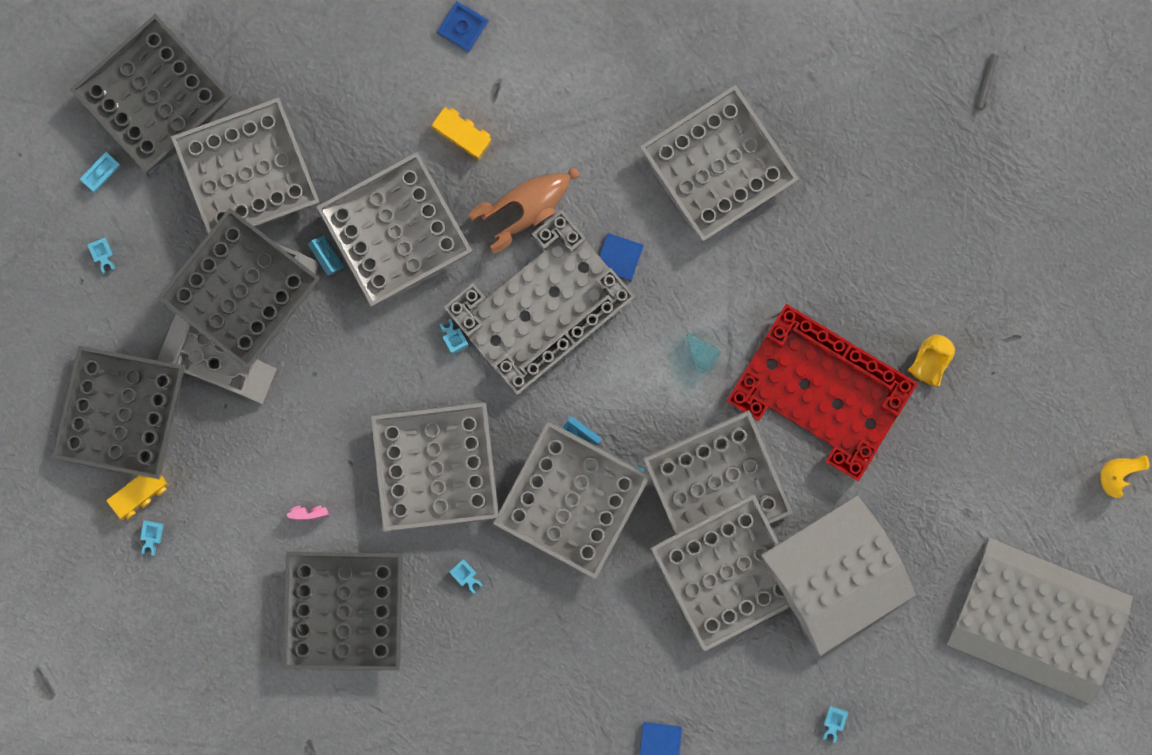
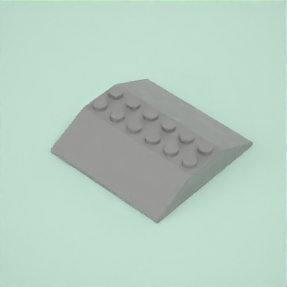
[640,85,799,242]
[171,98,320,234]
[317,152,473,307]
[371,403,499,531]
[643,410,793,535]
[493,421,650,579]
[651,494,791,651]
[761,496,916,656]

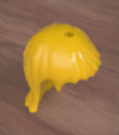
[907,334,955,387]
[1100,455,1150,498]

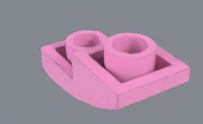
[287,505,329,520]

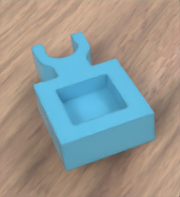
[87,237,115,273]
[439,319,469,355]
[140,520,164,556]
[449,559,483,594]
[823,706,849,743]

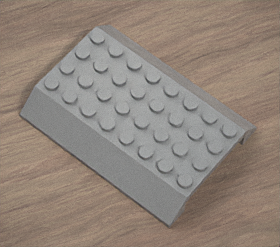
[946,538,1133,704]

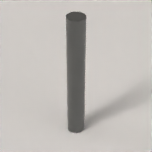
[975,54,998,110]

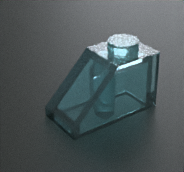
[686,332,721,374]

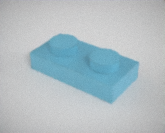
[80,152,121,193]
[308,236,344,276]

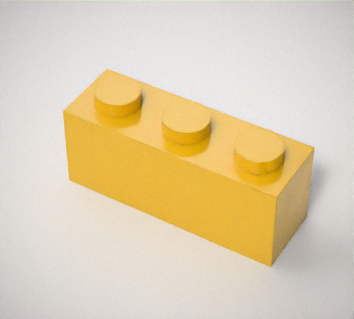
[432,107,492,161]
[106,475,169,520]

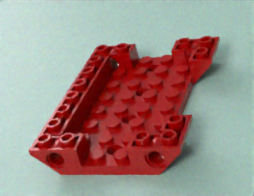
[726,304,918,482]

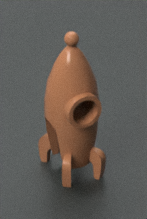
[469,168,579,254]

